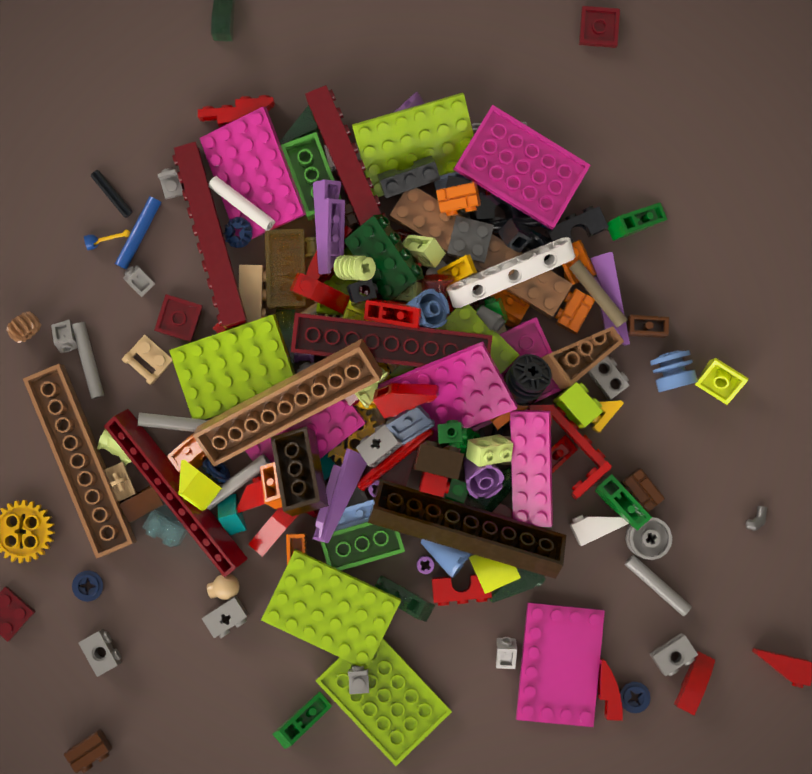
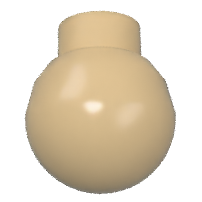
[207,574,239,600]

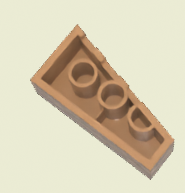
[541,326,624,390]

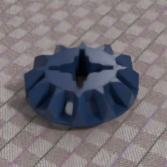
[223,217,253,248]
[202,458,230,483]
[72,570,104,602]
[620,681,651,713]

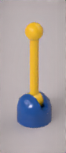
[84,230,131,251]

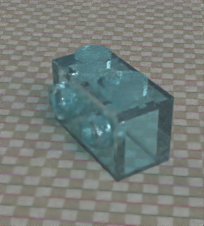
[142,510,187,548]

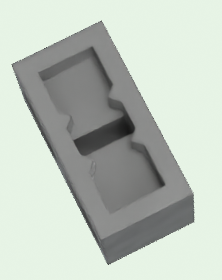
[587,356,630,400]

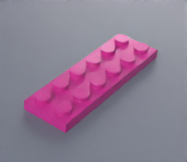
[510,410,553,527]

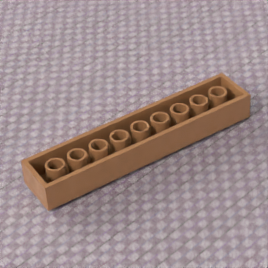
[389,188,573,319]
[192,339,383,467]
[23,364,137,559]

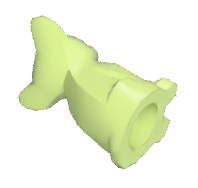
[354,367,389,408]
[97,429,132,465]

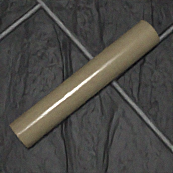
[569,260,628,328]

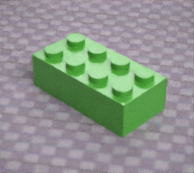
[281,132,342,221]
[321,522,405,571]

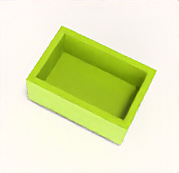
[552,382,603,429]

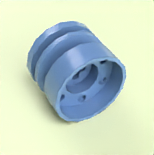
[650,350,698,392]

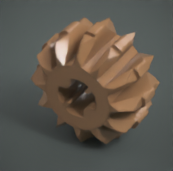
[6,311,41,343]

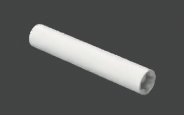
[209,176,275,231]

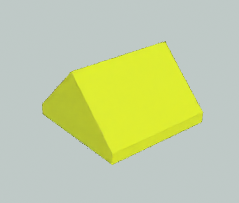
[695,358,749,405]
[179,460,222,511]

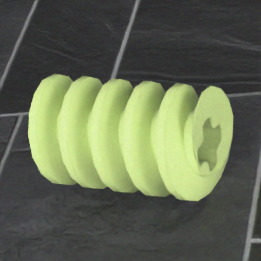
[334,255,376,281]

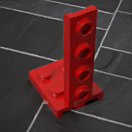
[552,405,612,500]

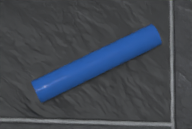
[115,196,162,270]

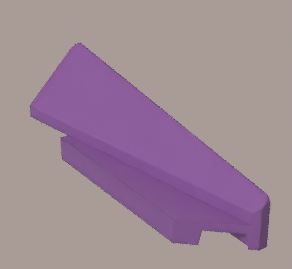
[313,180,345,275]
[590,252,630,346]
[313,448,367,543]

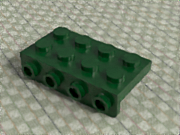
[344,214,424,301]

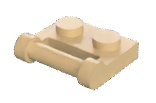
[122,334,173,385]

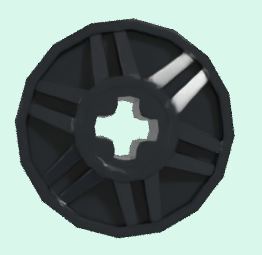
[503,354,552,406]

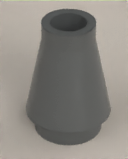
[476,305,506,333]

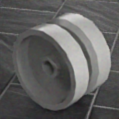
[625,517,672,560]

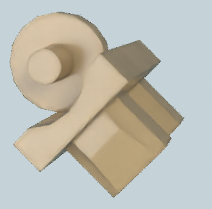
[105,462,137,502]

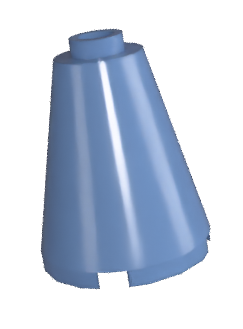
[405,289,449,328]
[421,539,471,578]

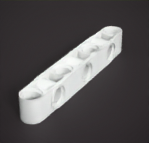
[447,237,576,308]

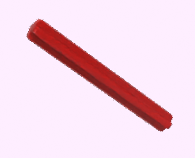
[357,428,434,491]

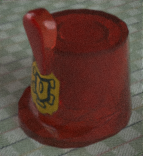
[421,274,454,313]

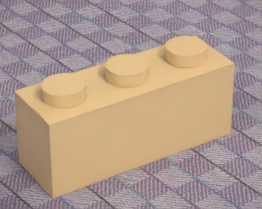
[239,265,267,323]

